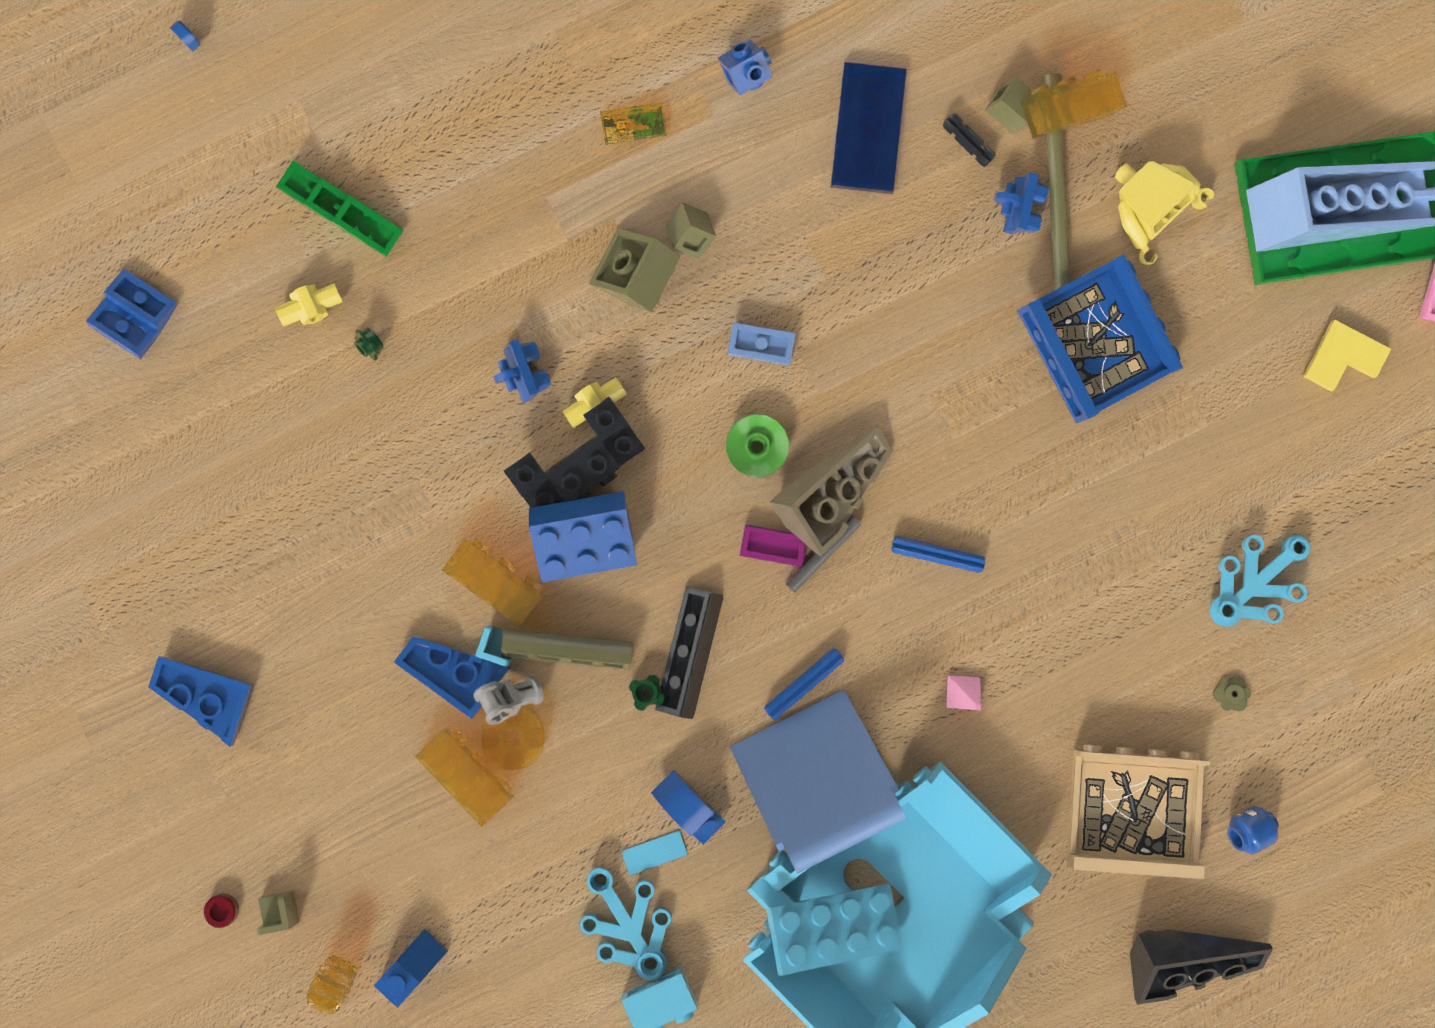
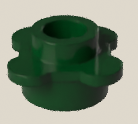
[354,328,384,361]
[629,675,665,711]

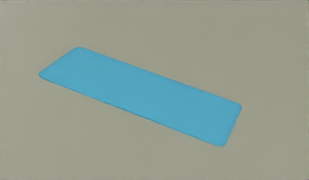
[622,831,687,875]

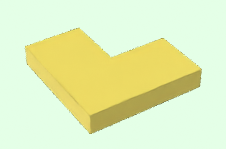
[1303,320,1391,391]

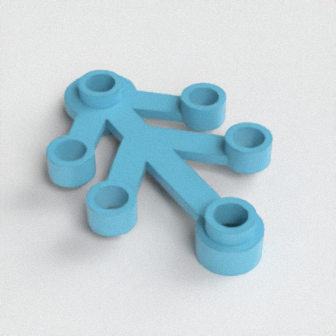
[1209,535,1311,627]
[580,866,671,980]

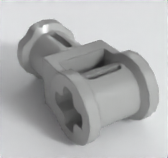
[473,676,543,725]

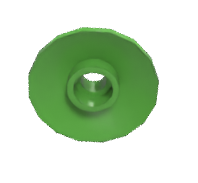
[726,414,789,477]

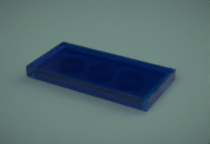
[830,62,907,194]

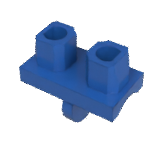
[994,172,1049,234]
[493,340,551,403]

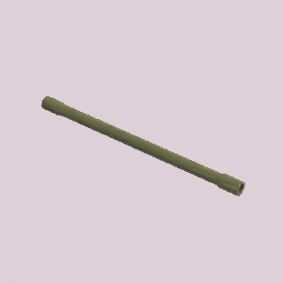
[1042,73,1070,291]

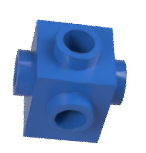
[718,40,772,95]

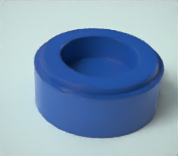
[169,20,201,52]

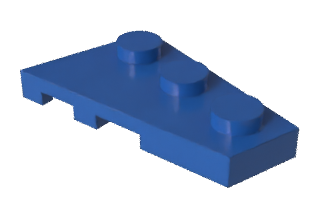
[148,656,254,747]

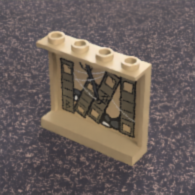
[1067,744,1210,879]

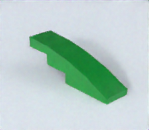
[276,160,403,257]

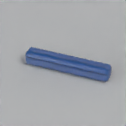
[891,536,985,573]
[764,648,844,720]

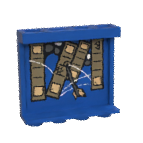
[1017,254,1183,423]

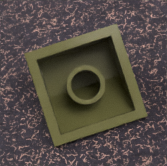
[589,228,681,312]

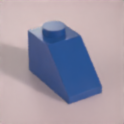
[374,929,448,1008]

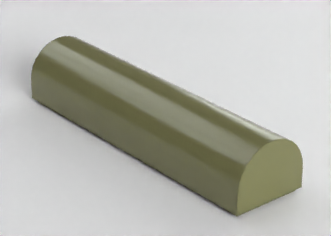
[501,628,633,670]

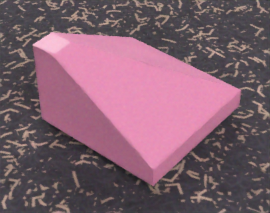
[946,675,981,710]

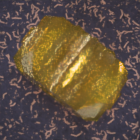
[307,955,357,1015]

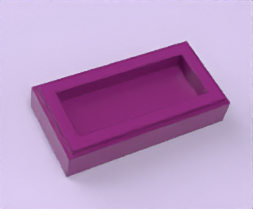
[739,524,806,567]

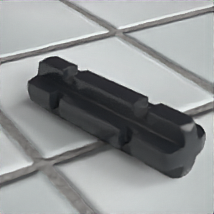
[943,113,996,167]

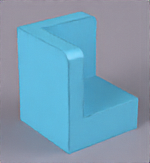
[475,625,513,666]

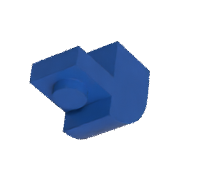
[651,770,726,845]

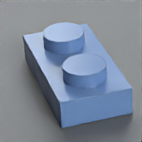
[728,322,796,366]

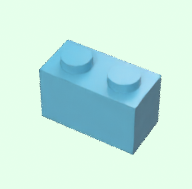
[621,967,698,1028]

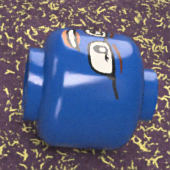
[1228,806,1279,855]

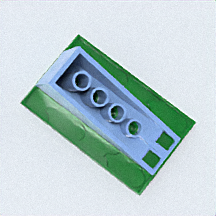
[1234,131,1435,285]

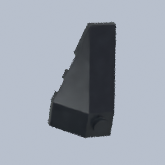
[1130,929,1273,1005]

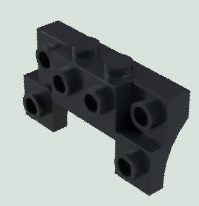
[503,397,645,508]

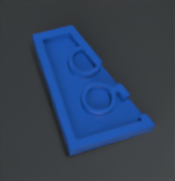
[394,636,511,719]

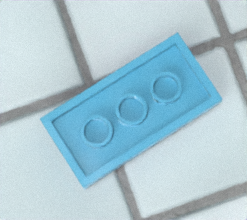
[766,884,903,975]

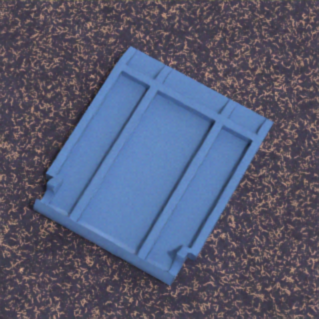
[730,690,906,874]

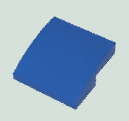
[86,269,177,360]

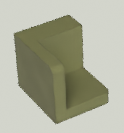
[985,77,1043,133]
[666,202,716,259]
[257,891,299,935]

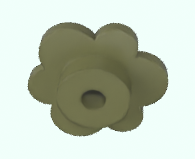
[1213,676,1251,711]

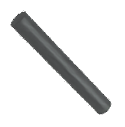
[786,516,861,593]

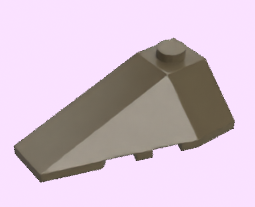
[770,425,893,556]

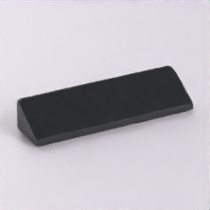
[655,586,723,719]

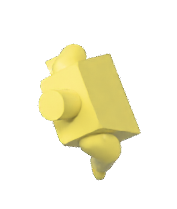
[1115,161,1214,265]

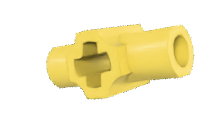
[275,283,343,327]
[562,377,627,428]

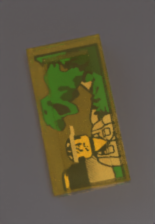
[600,102,667,145]

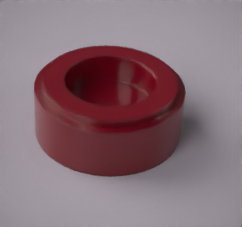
[204,894,239,928]

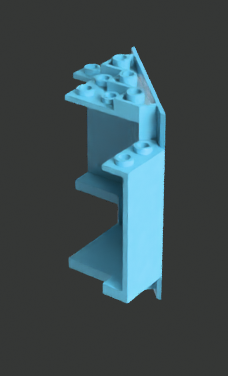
[742,762,1052,1028]

